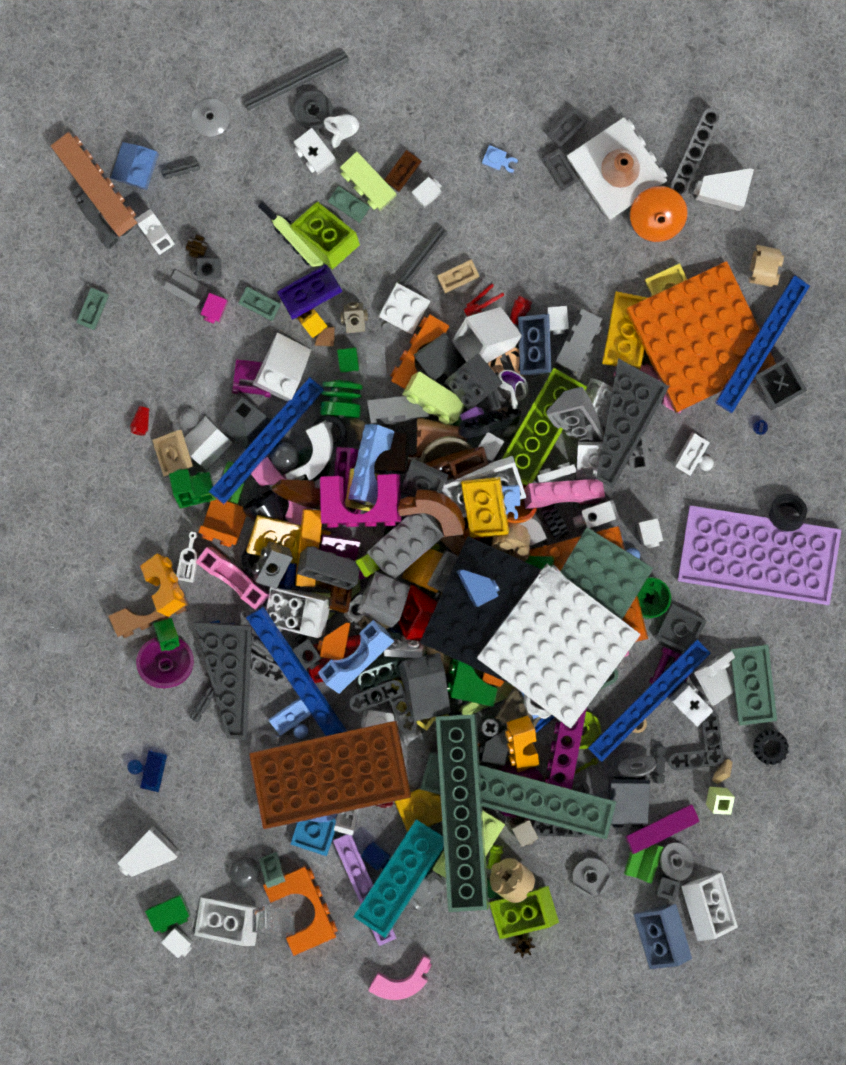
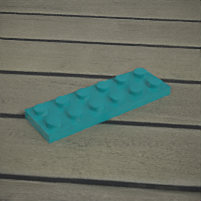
[353,819,444,938]

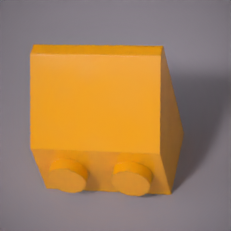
[402,548,443,593]

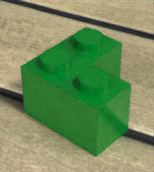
[169,469,217,509]

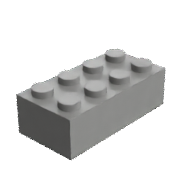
[367,513,444,579]

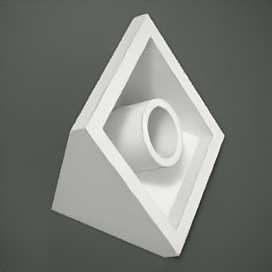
[185,416,232,470]

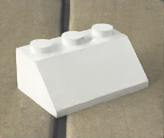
[681,872,738,941]

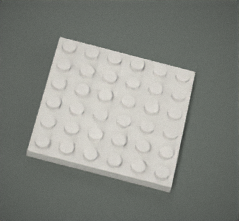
[477,564,641,728]

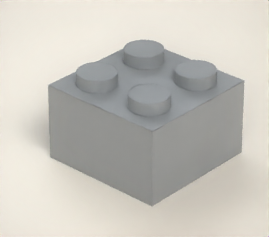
[357,572,410,628]

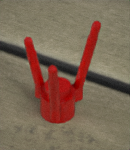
[463,284,504,317]

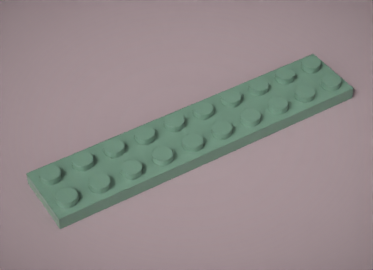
[420,752,617,839]

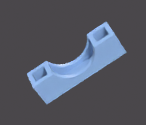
[348,424,394,505]
[318,620,394,693]

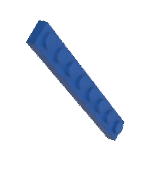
[715,275,810,413]
[209,377,324,505]
[246,607,347,736]
[588,640,711,762]

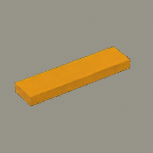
[295,509,322,587]

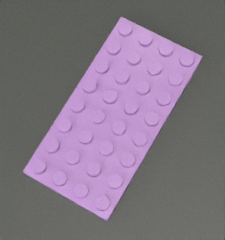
[677,506,841,605]

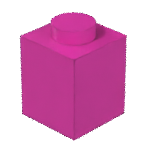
[201,293,228,324]

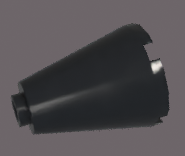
[243,490,287,523]

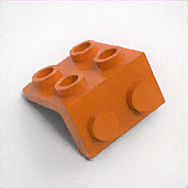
[199,500,247,547]

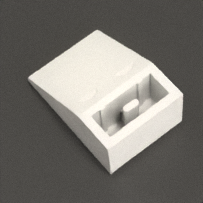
[266,587,330,638]

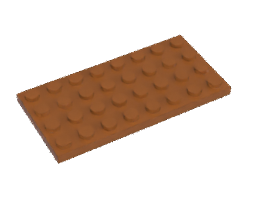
[249,721,411,829]

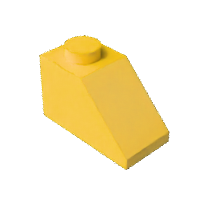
[297,308,328,338]

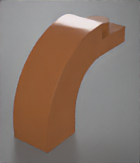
[398,490,465,537]

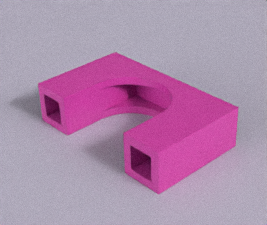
[320,474,401,528]

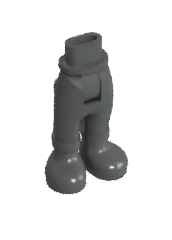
[72,186,134,249]

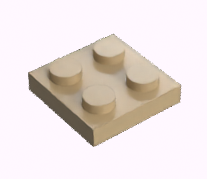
[152,430,193,477]

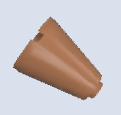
[601,149,640,188]
[417,418,467,456]

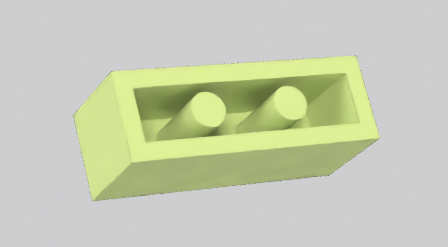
[340,152,397,211]
[402,371,465,425]

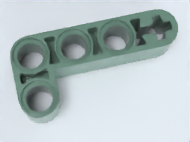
[356,651,428,704]

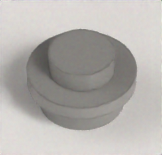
[179,409,199,428]

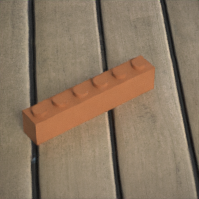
[51,132,137,237]

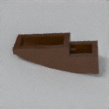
[426,447,489,480]
[271,479,321,509]

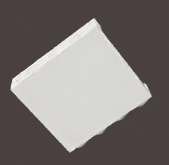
[566,117,668,221]

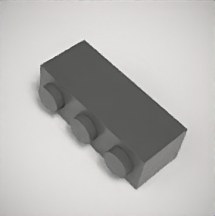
[297,546,360,590]

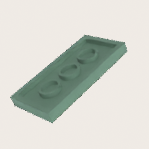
[729,645,777,726]

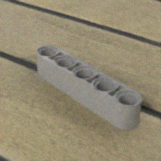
[670,108,720,196]

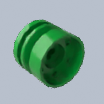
[320,380,363,418]
[637,577,672,619]

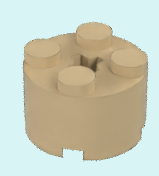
[749,245,784,287]
[491,523,531,562]
[490,858,535,903]

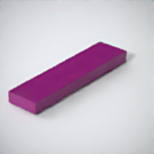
[624,804,700,854]

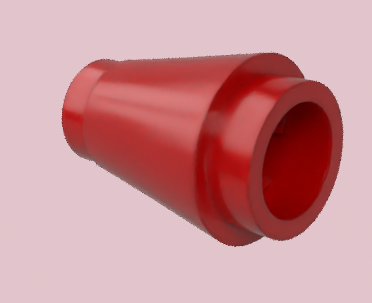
[509,296,532,326]
[130,406,150,436]

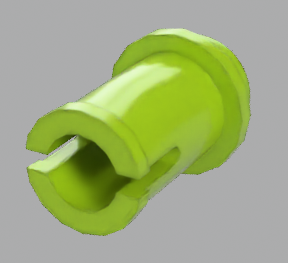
[487,845,504,869]

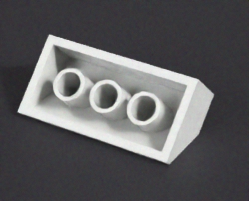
[442,456,526,518]

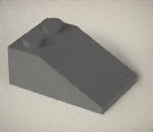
[398,653,451,722]

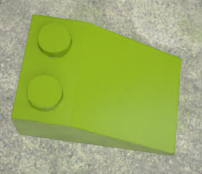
[290,202,360,270]
[489,886,559,939]

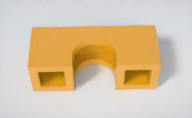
[140,553,186,617]
[505,715,539,772]

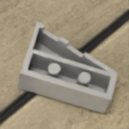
[555,309,602,373]
[367,395,429,427]

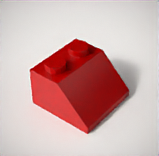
[398,585,437,641]

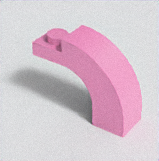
[368,954,432,1000]

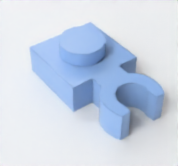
[482,145,518,173]
[502,485,520,519]

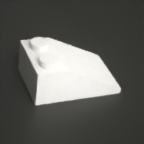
[253,333,311,401]
[194,897,261,946]

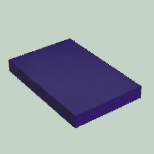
[277,264,343,320]

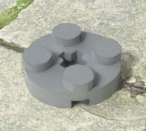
[572,857,610,896]

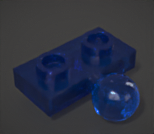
[127,750,167,792]

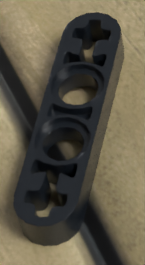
[458,406,521,438]

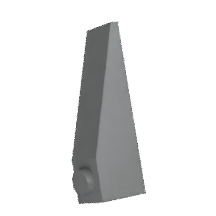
[547,387,605,442]

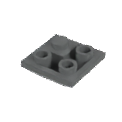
[414,333,462,387]
[220,397,271,449]

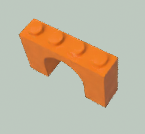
[263,865,338,956]

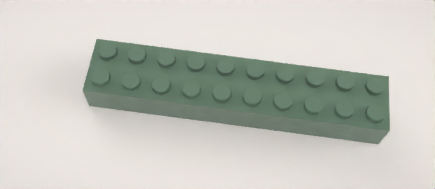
[436,714,489,912]

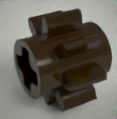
[185,234,208,259]
[511,934,535,958]

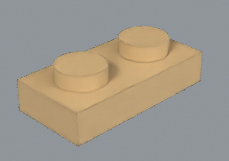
[437,259,480,294]

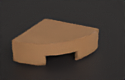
[315,327,335,346]

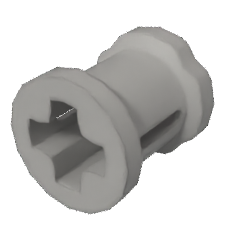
[482,718,499,736]
[401,725,424,746]

